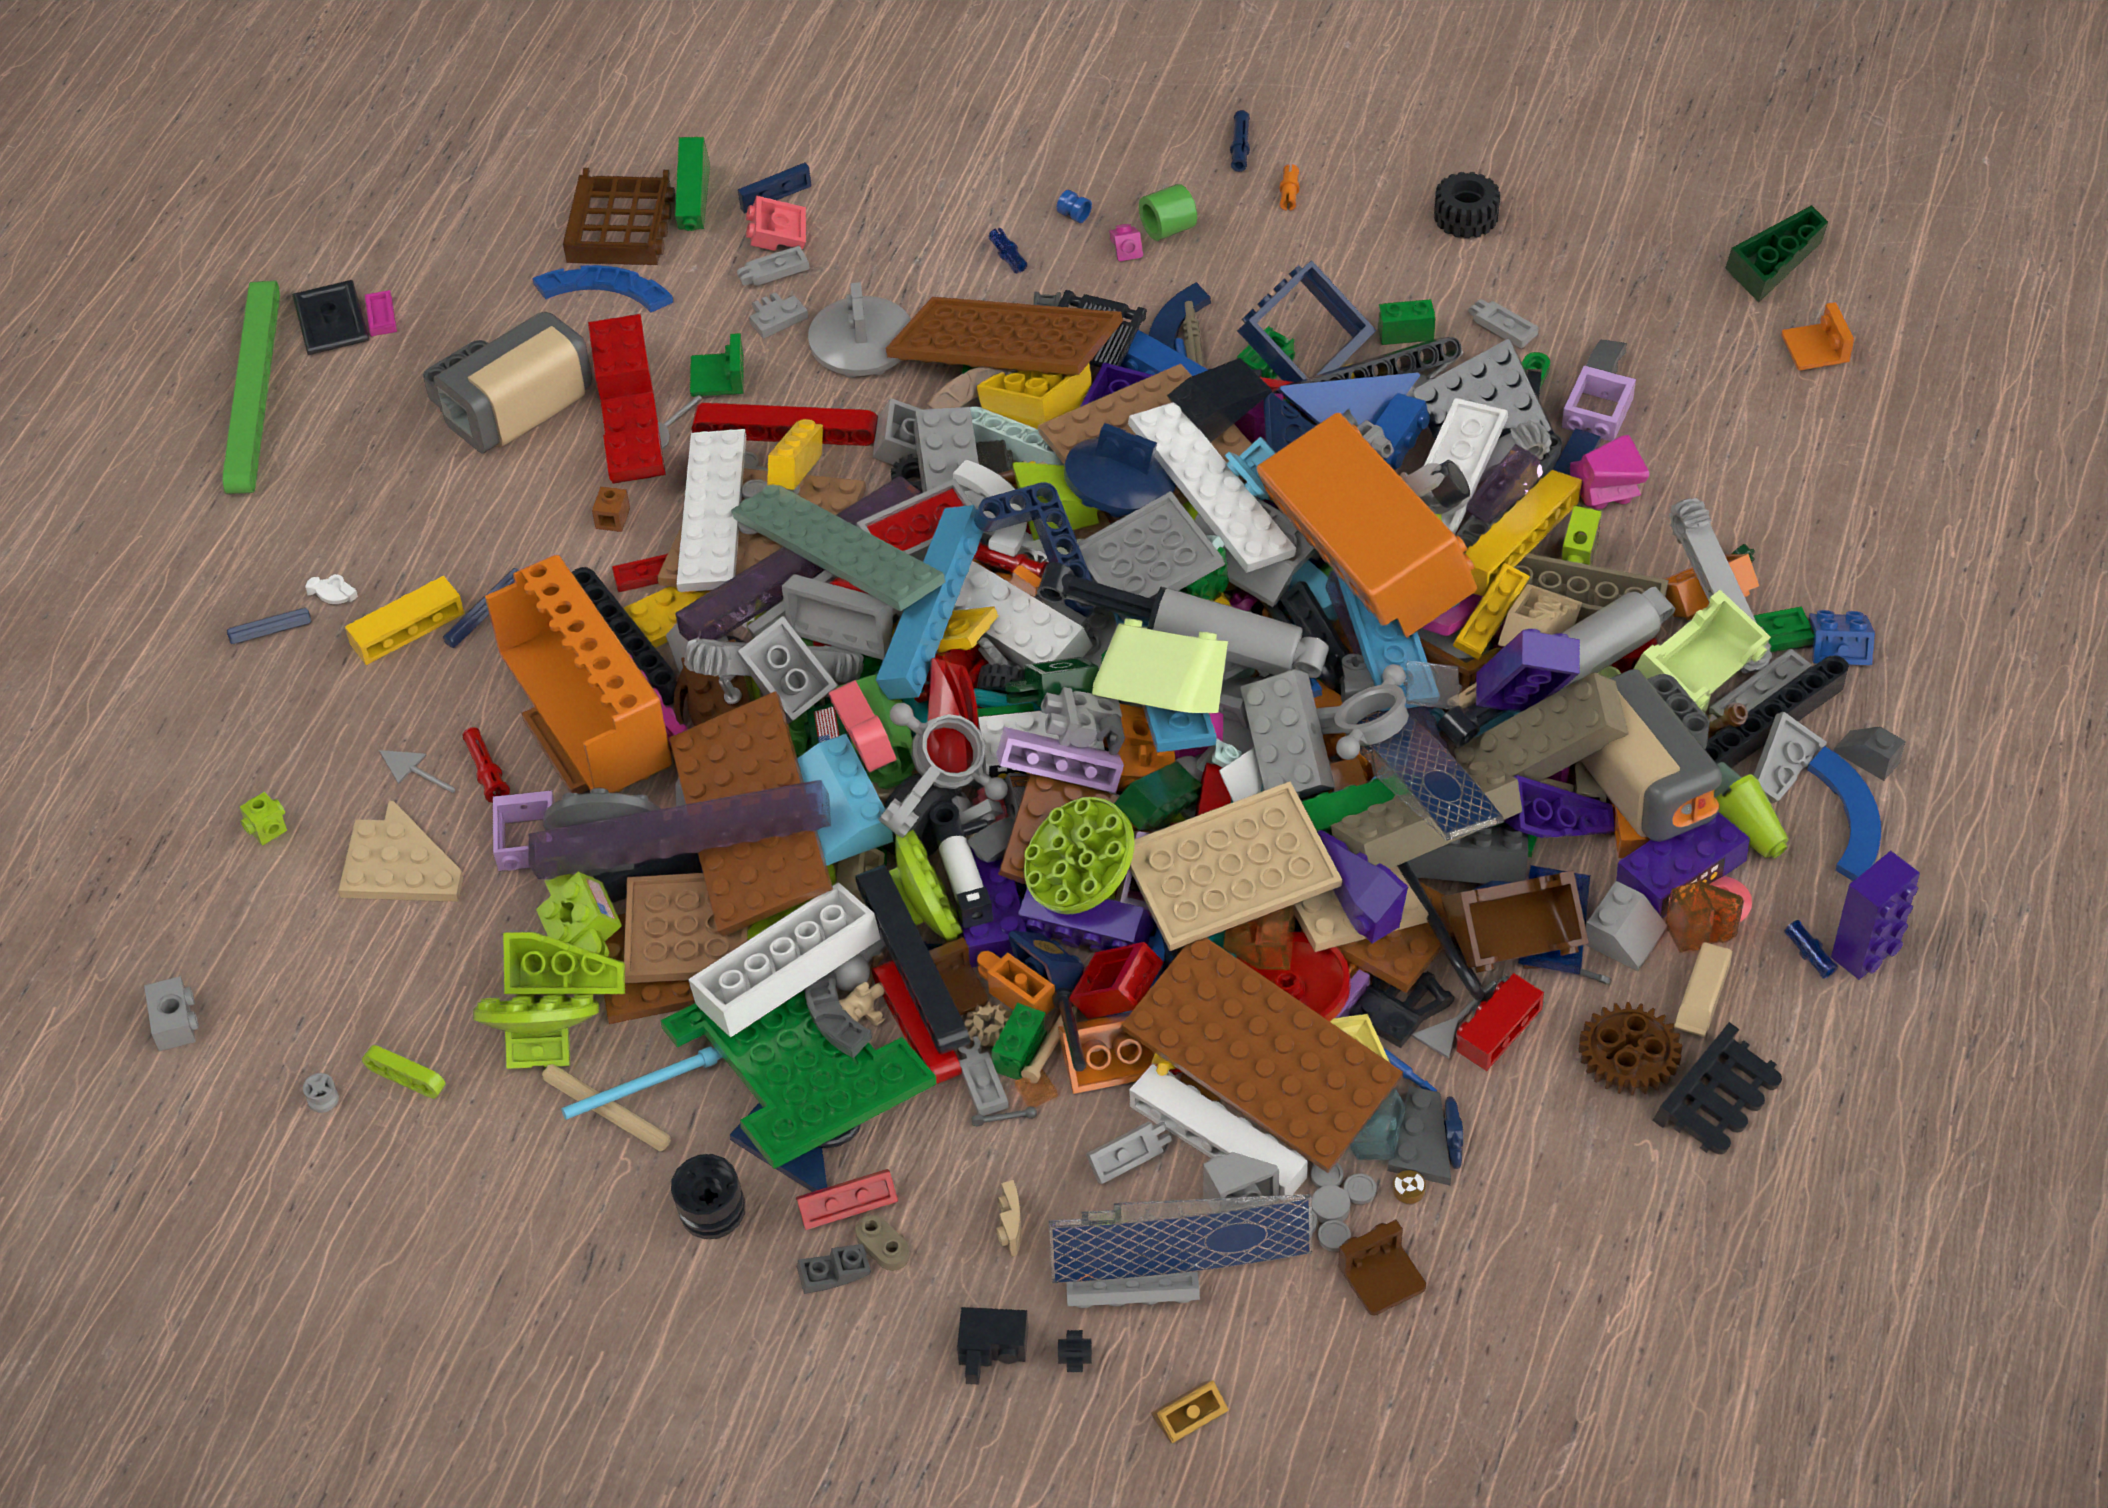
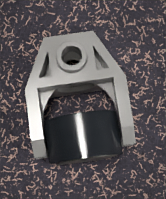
[1400,460,1471,519]

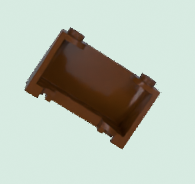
[1441,870,1589,973]

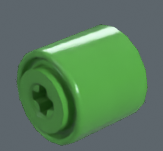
[1138,184,1197,241]

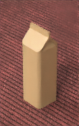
[1674,942,1732,1037]

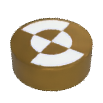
[1393,1170,1426,1204]

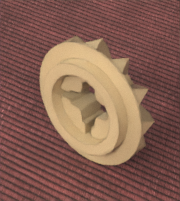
[964,1001,1011,1047]

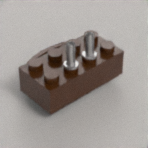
[674,639,755,726]

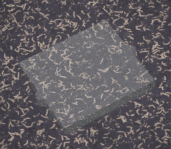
[1403,660,1461,709]

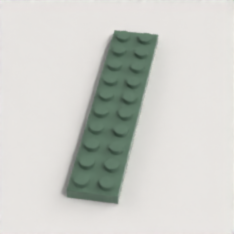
[731,484,946,611]

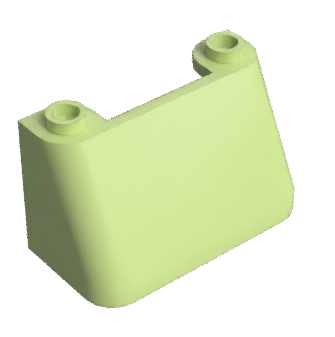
[1634,590,1771,709]
[1092,618,1228,713]

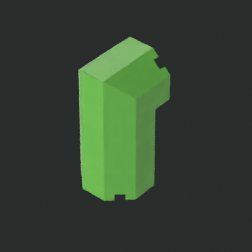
[836,674,917,789]

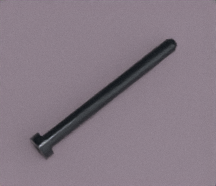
[1053,988,1086,1071]

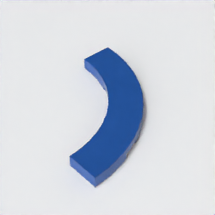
[532,265,673,313]
[1807,746,1881,881]

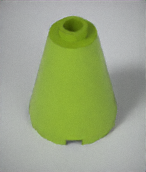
[1716,774,1789,859]

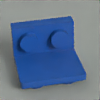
[1809,610,1875,665]

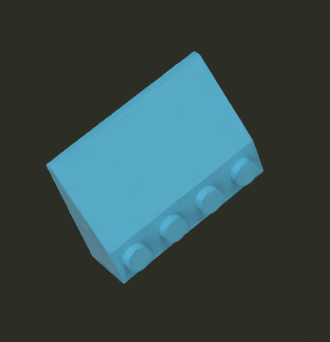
[797,734,893,865]

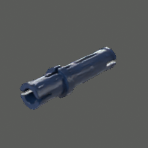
[1230,110,1250,172]

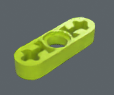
[362,1045,446,1099]

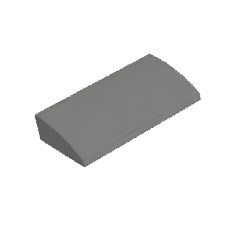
[782,574,893,660]

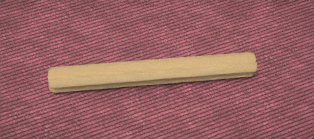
[542,1064,671,1151]

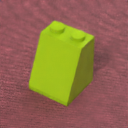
[1012,462,1101,541]

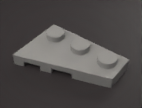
[1754,712,1827,803]

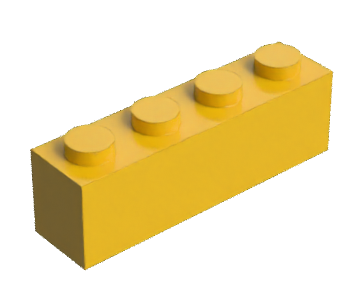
[767,419,823,490]
[345,575,465,665]

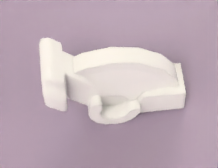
[305,574,358,604]

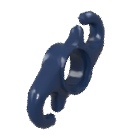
[1444,1096,1463,1169]

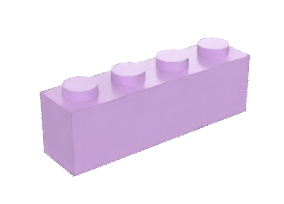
[996,727,1124,793]

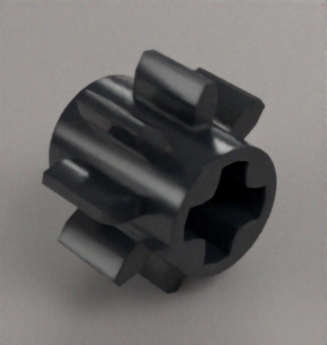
[1058,1330,1092,1372]

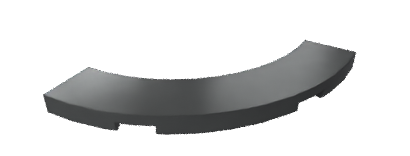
[804,971,872,1058]

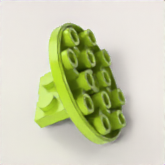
[1024,797,1135,914]
[889,830,963,942]
[473,994,599,1069]

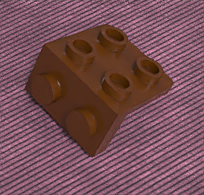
[929,937,988,1016]
[1338,1219,1426,1316]

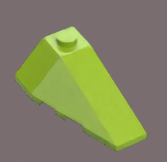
[503,932,625,994]

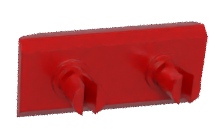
[914,658,979,773]

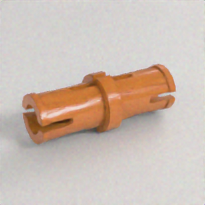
[1279,164,1300,211]

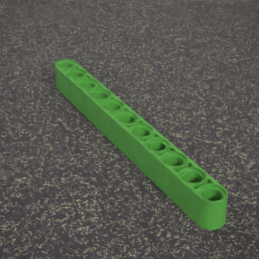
[223,280,280,494]

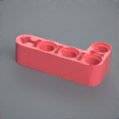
[828,680,897,773]

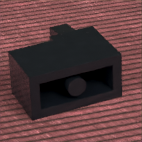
[957,1307,1029,1385]

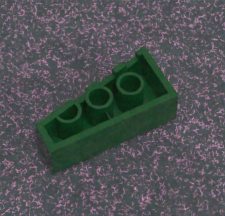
[1725,205,1828,303]
[1114,761,1203,830]

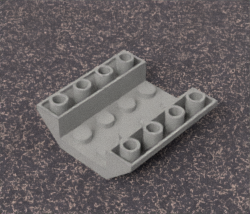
[1194,497,1321,607]

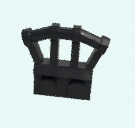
[1349,971,1455,1048]

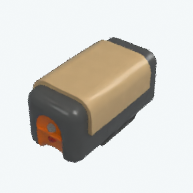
[423,311,592,454]
[1580,669,1722,842]

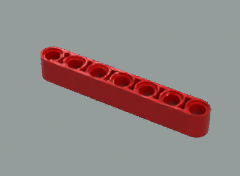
[691,403,878,446]

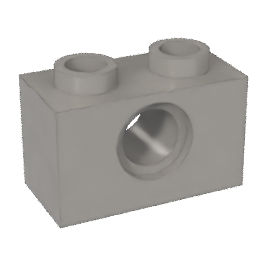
[144,976,199,1051]

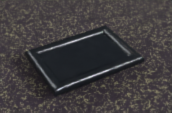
[292,280,369,355]

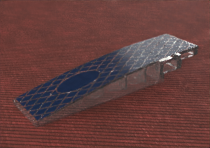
[1356,710,1504,841]
[1049,1194,1312,1283]

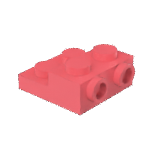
[746,196,806,251]

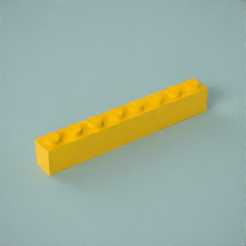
[1465,470,1582,596]

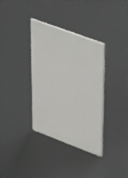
[1219,747,1265,802]

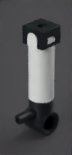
[929,801,993,929]

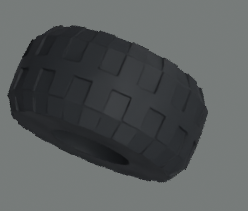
[883,773,957,857]

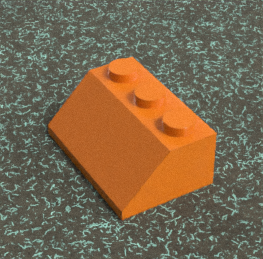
[1665,554,1759,620]
[1058,1012,1158,1094]

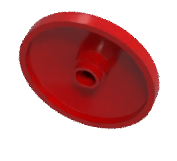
[1236,932,1351,1022]

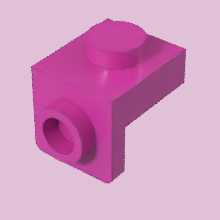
[1109,224,1143,261]

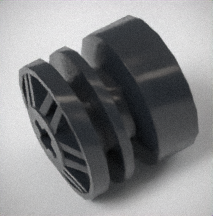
[671,1154,746,1239]

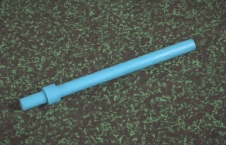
[561,1046,723,1120]

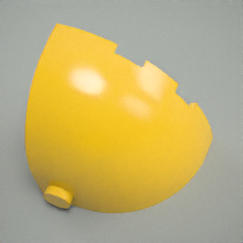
[977,364,1092,429]

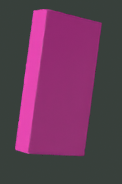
[365,290,397,336]

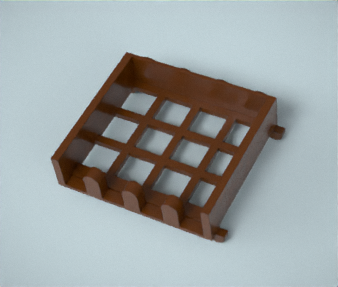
[563,168,675,265]

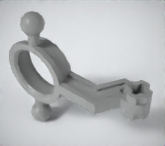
[1316,664,1409,760]
[878,703,1008,838]

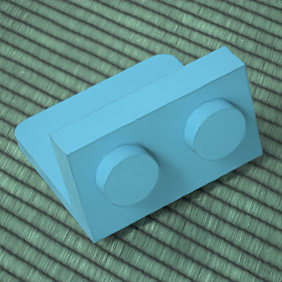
[1225,437,1275,502]

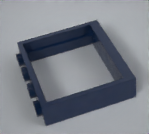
[1237,260,1376,382]

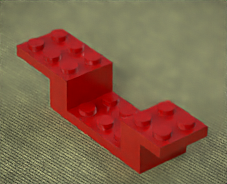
[588,314,666,484]

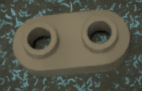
[855,1215,910,1271]

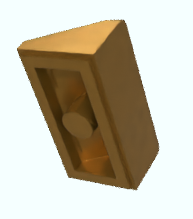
[1151,1380,1229,1443]

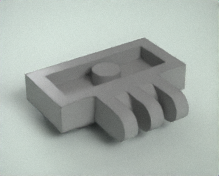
[749,292,808,339]

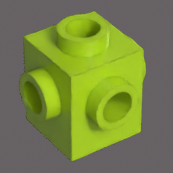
[239,792,287,846]

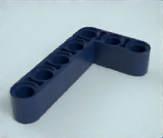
[974,482,1095,618]

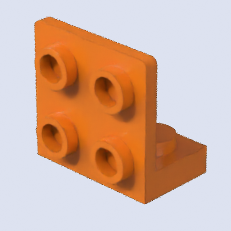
[1781,302,1854,370]

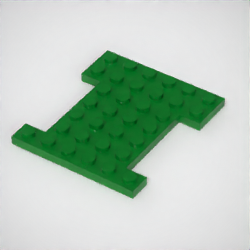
[661,990,937,1169]

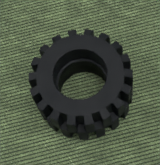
[1434,172,1500,238]

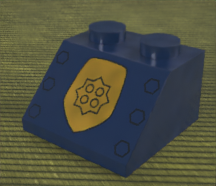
[1008,931,1084,992]

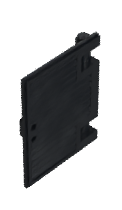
[1057,290,1147,367]

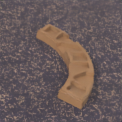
[926,366,1018,409]

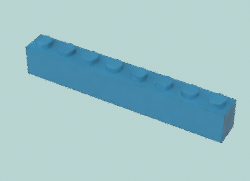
[876,505,984,700]

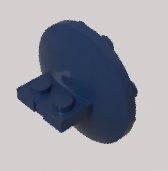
[1064,423,1176,518]

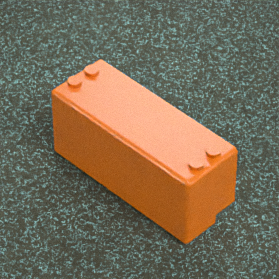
[1256,413,1477,638]
[485,555,672,793]

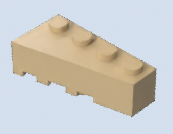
[1498,584,1582,647]

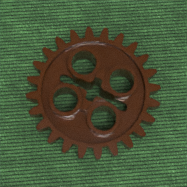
[1578,1002,1683,1096]

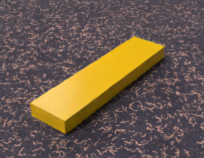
[1453,563,1530,660]

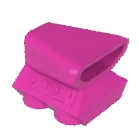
[1570,435,1649,509]

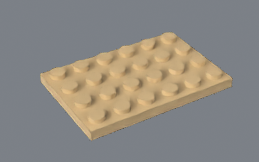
[1129,781,1342,951]

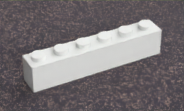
[1129,1064,1308,1205]

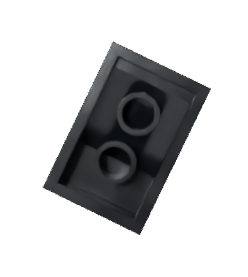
[1167,358,1273,443]

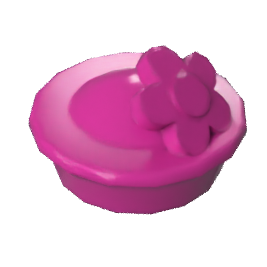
[1229,590,1257,611]

